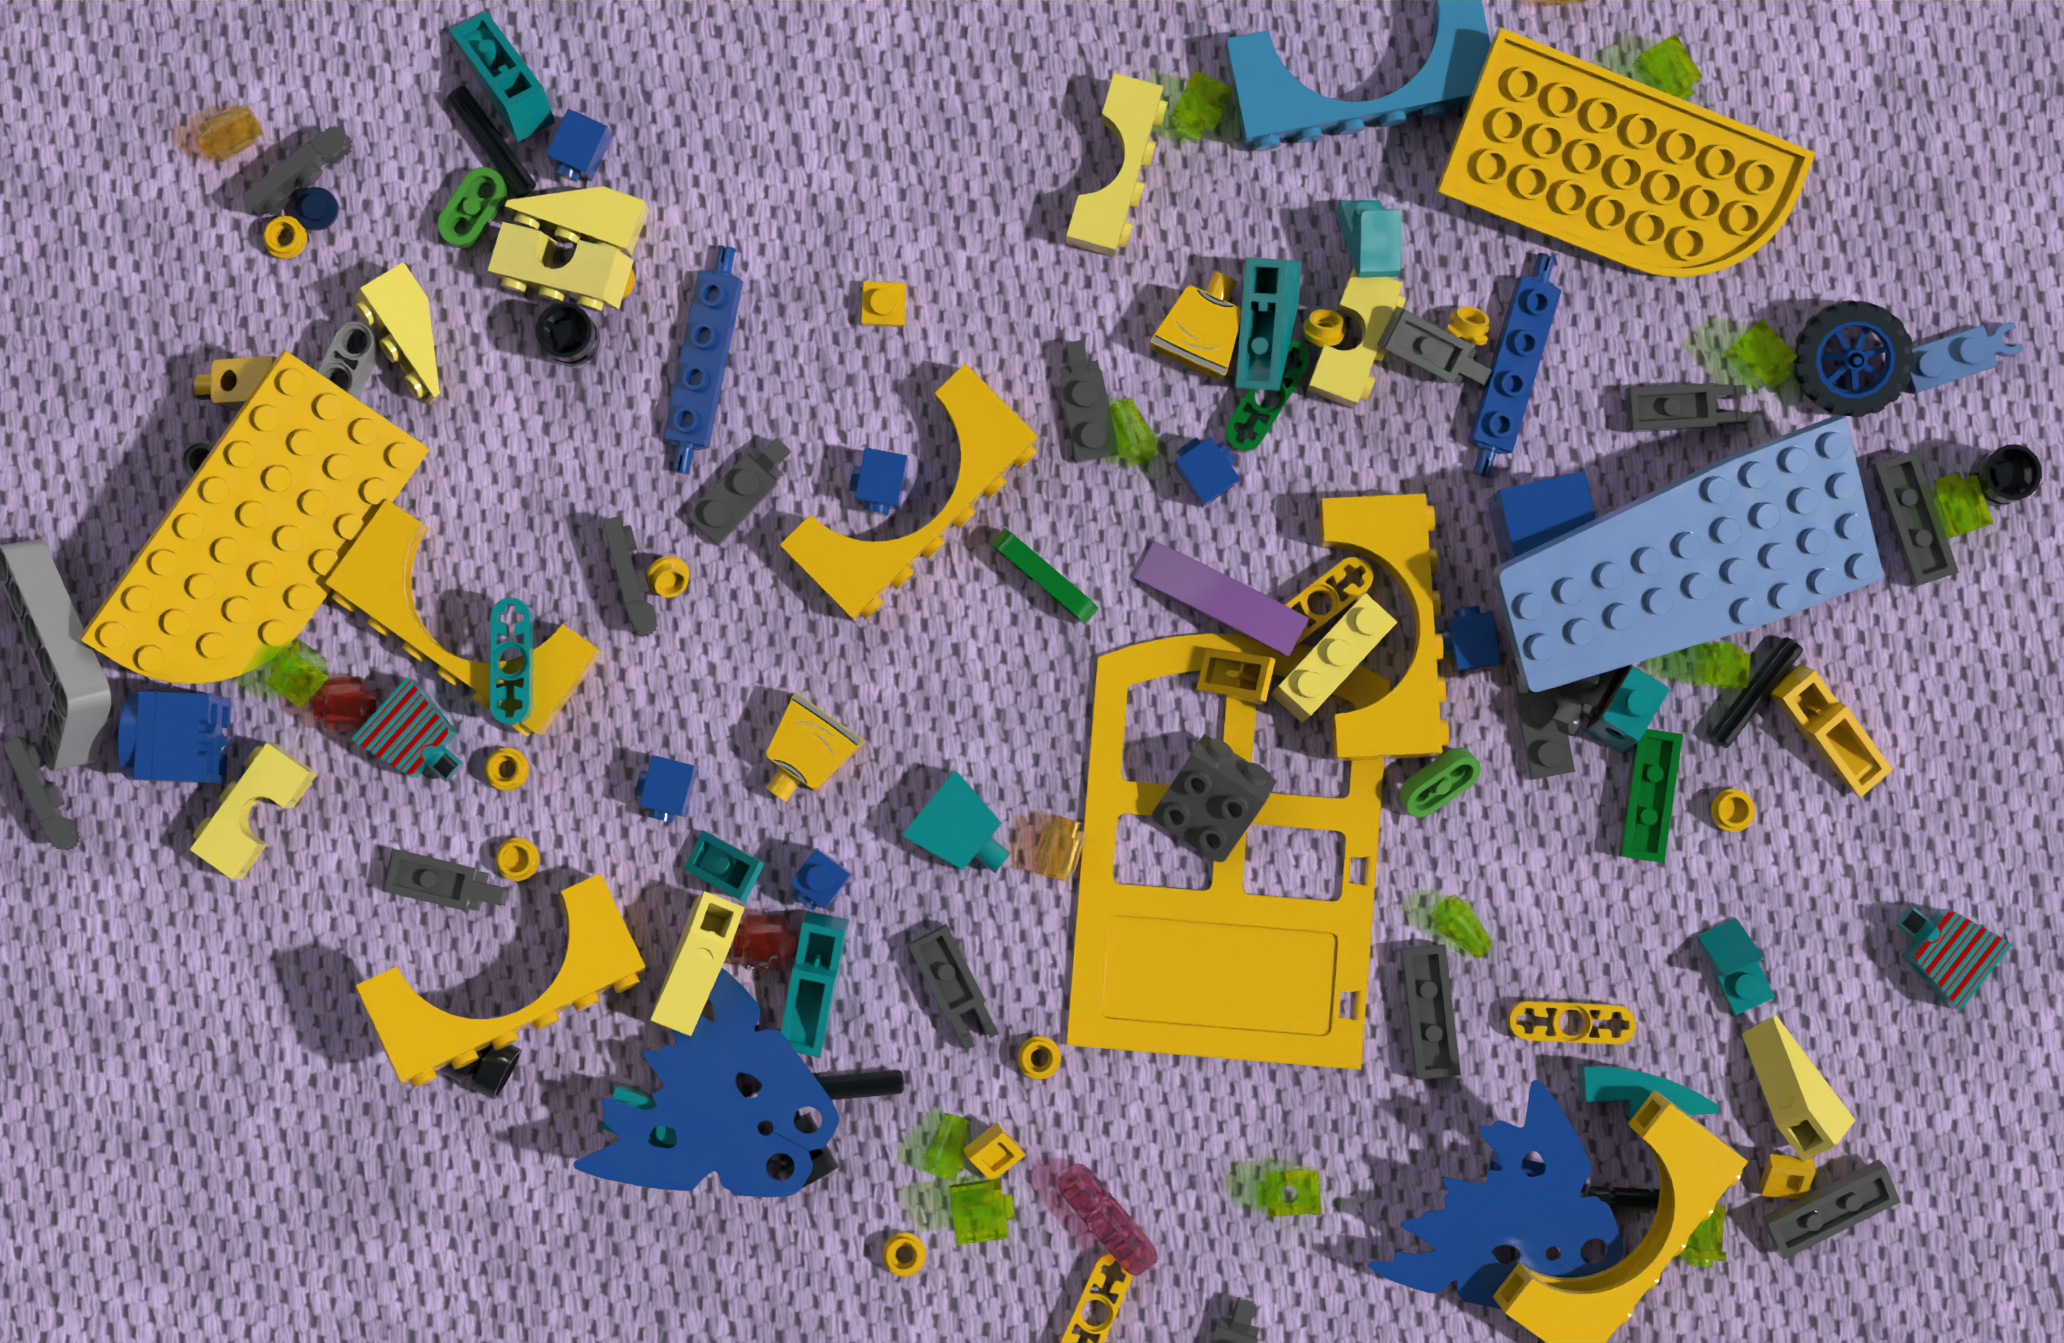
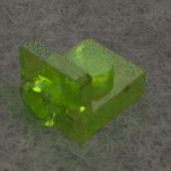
[1679,1203,1727,1267]

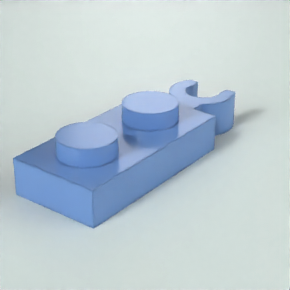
[1909,322,2024,394]

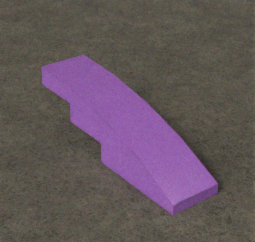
[1134,541,1309,658]

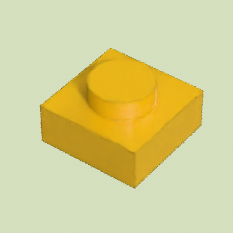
[861,281,906,327]
[963,1122,1026,1182]
[1760,1154,1816,1200]

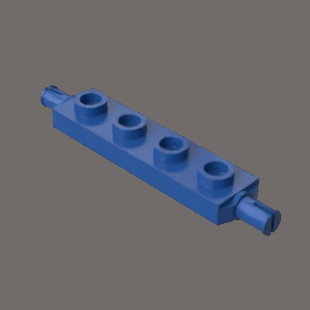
[663,245,743,475]
[1468,253,1562,478]

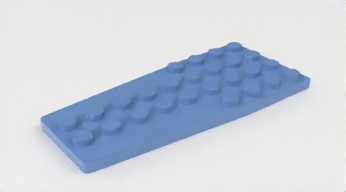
[1493,415,1884,692]

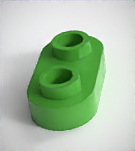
[438,167,508,248]
[1399,747,1481,818]

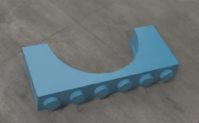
[1224,0,1491,151]

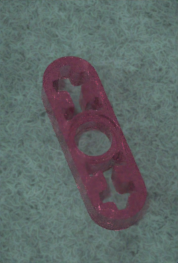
[1057,1163,1158,1276]

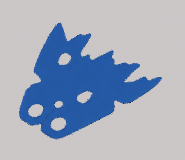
[573,968,839,1197]
[1368,1080,1624,1309]

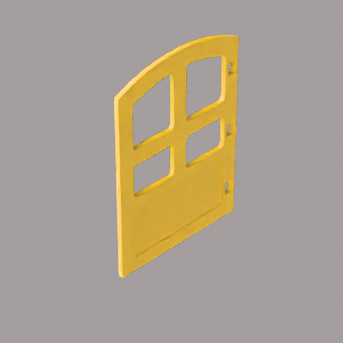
[1066,633,1390,1070]

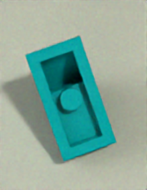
[1336,200,1402,278]
[683,830,765,903]
[1696,918,1775,1016]

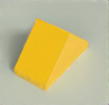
[1196,648,1276,705]

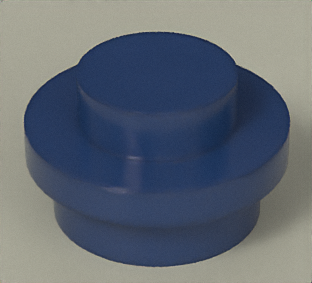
[295,187,339,231]

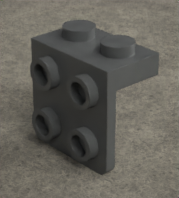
[1152,733,1277,862]

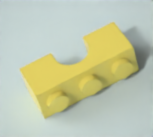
[487,222,634,312]
[1306,267,1406,409]
[1271,592,1397,723]
[190,742,318,880]

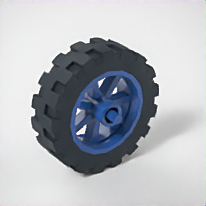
[1792,300,1915,417]

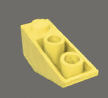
[505,186,649,256]
[354,262,440,405]
[650,891,745,1037]
[1742,1014,1856,1162]

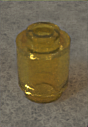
[196,104,264,163]
[1034,815,1087,882]

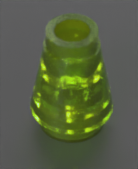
[1110,398,1159,466]
[1430,894,1494,959]
[921,1113,969,1181]

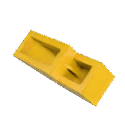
[1770,664,1893,798]

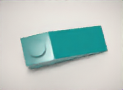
[449,11,555,142]
[1235,257,1302,391]

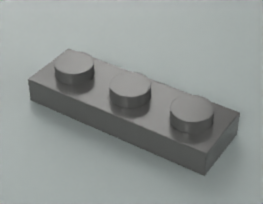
[1871,450,1959,587]
[1400,944,1461,1080]
[1762,1159,1900,1260]

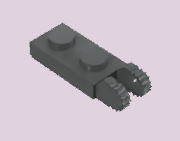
[243,125,353,217]
[1625,383,1749,433]
[603,516,658,637]
[1511,660,1575,780]
[3,736,81,851]
[908,923,999,1050]

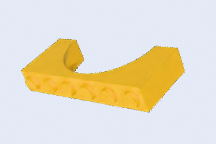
[780,363,1038,621]
[1318,493,1449,762]
[325,499,603,737]
[356,873,646,1089]
[1492,1089,1748,1343]

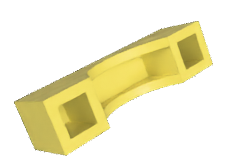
[1066,72,1168,258]

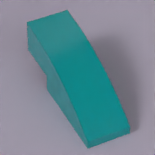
[780,911,849,1058]
[1577,1064,1719,1118]

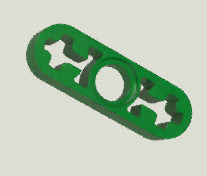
[1225,340,1310,453]
[990,528,1099,625]

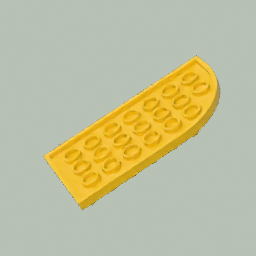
[1435,27,1816,277]
[79,348,430,684]

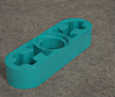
[490,597,533,725]

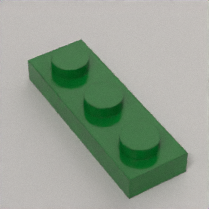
[1618,729,1683,863]

